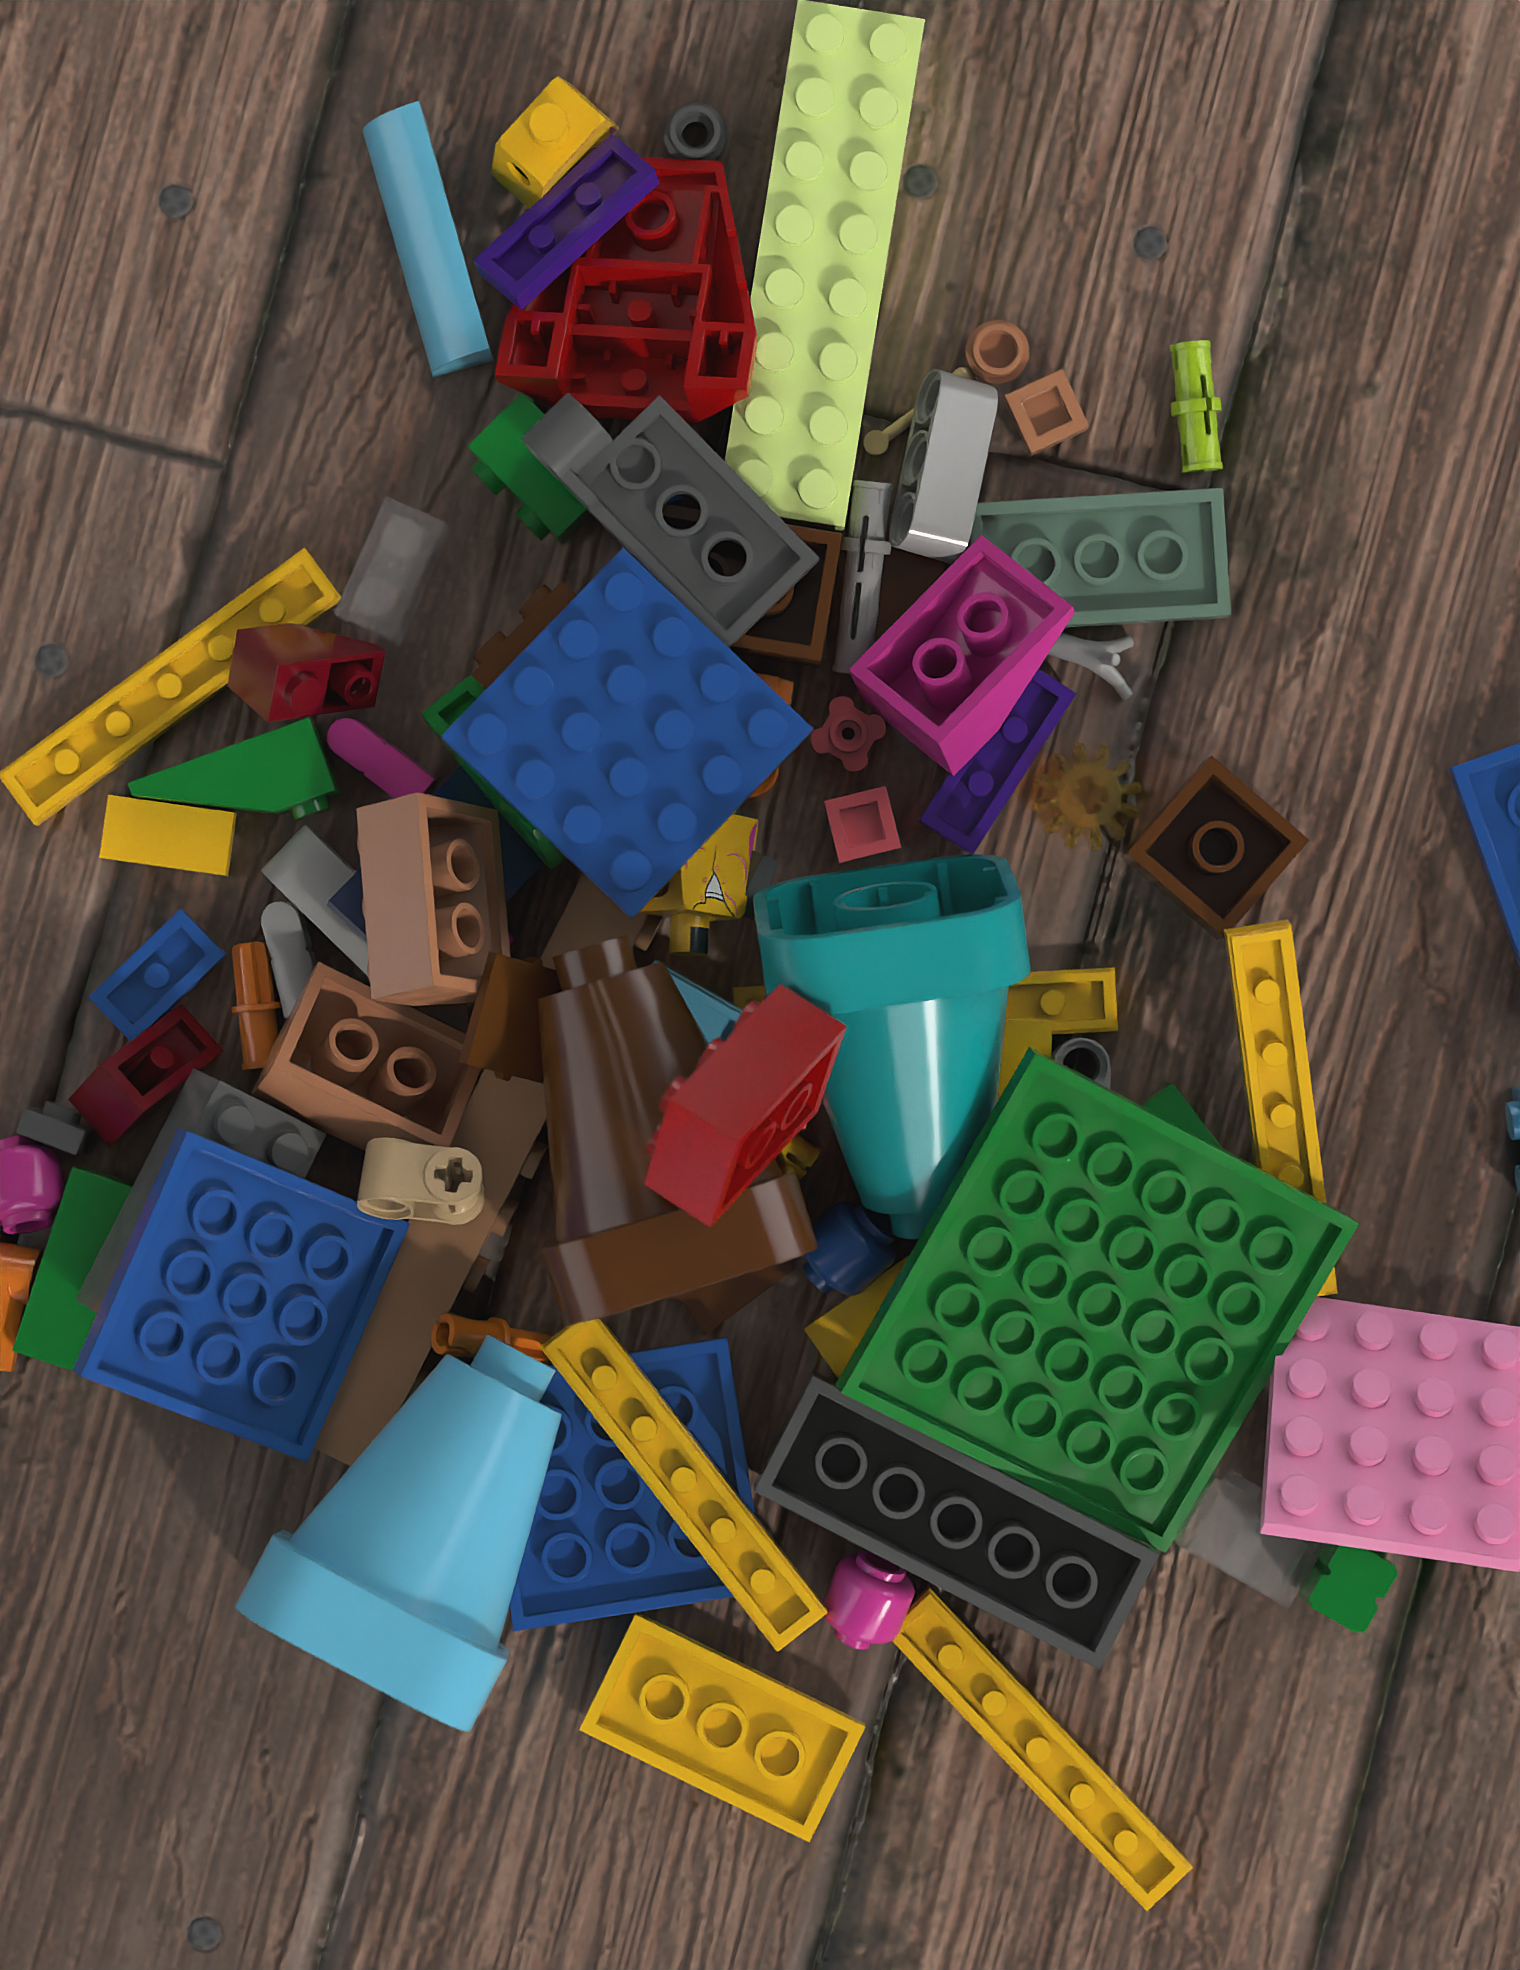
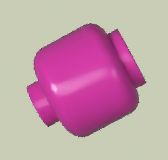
[0,1135,65,1234]
[822,1549,915,1649]

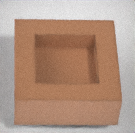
[1003,369,1089,456]

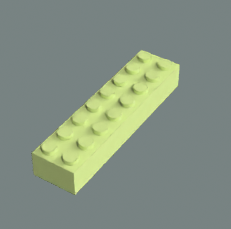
[725,0,925,536]

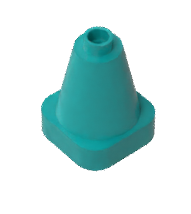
[753,854,1031,1239]

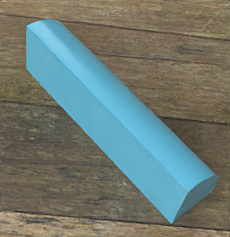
[363,101,494,378]

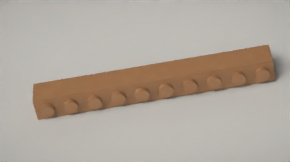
[314,874,663,1467]

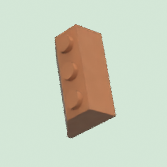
[356,792,510,1006]
[251,962,481,1151]

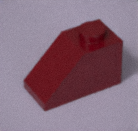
[68,1004,224,1147]

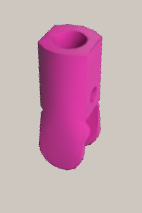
[327,718,438,798]

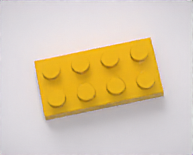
[579,1612,866,1843]

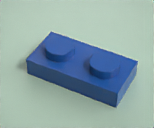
[89,909,228,1041]

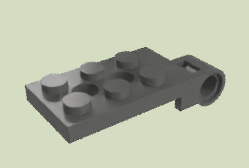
[520,393,819,649]

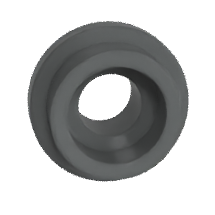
[664,102,727,161]

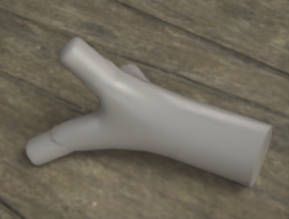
[1048,633,1134,700]

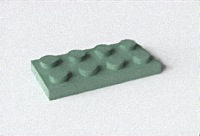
[969,488,1231,628]

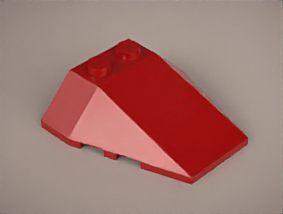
[494,157,758,424]

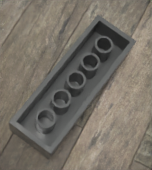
[754,1370,1159,1670]

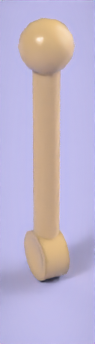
[863,367,976,457]

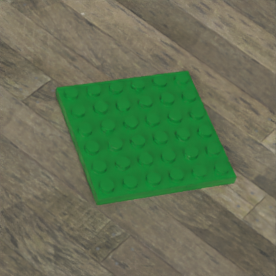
[835,1047,1359,1553]

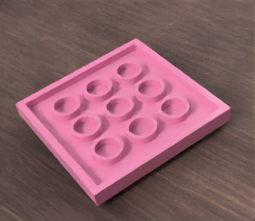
[1260,1297,1520,1572]

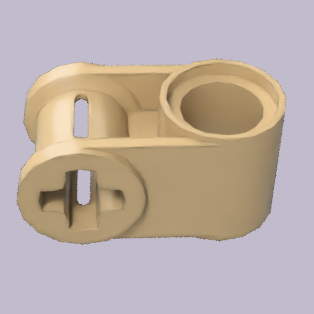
[356,1137,485,1225]

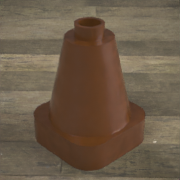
[538,935,818,1325]

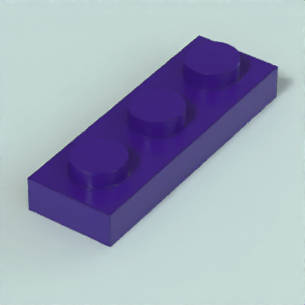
[473,134,659,310]
[918,669,1077,855]

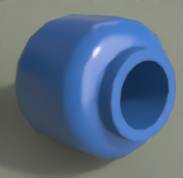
[803,1201,897,1296]

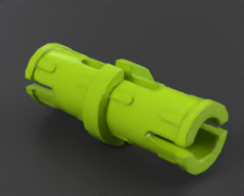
[1170,340,1223,473]

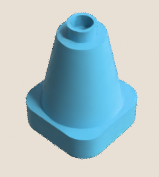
[234,1334,562,1732]

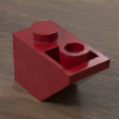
[227,623,385,722]

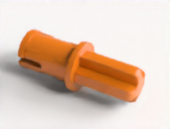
[231,941,282,1070]
[431,1313,552,1366]

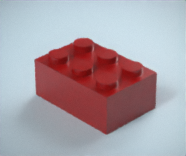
[644,984,847,1227]

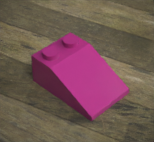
[849,535,1075,776]

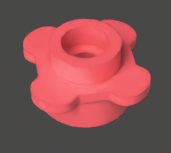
[811,696,886,772]

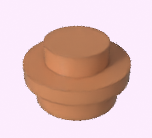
[965,320,1029,385]

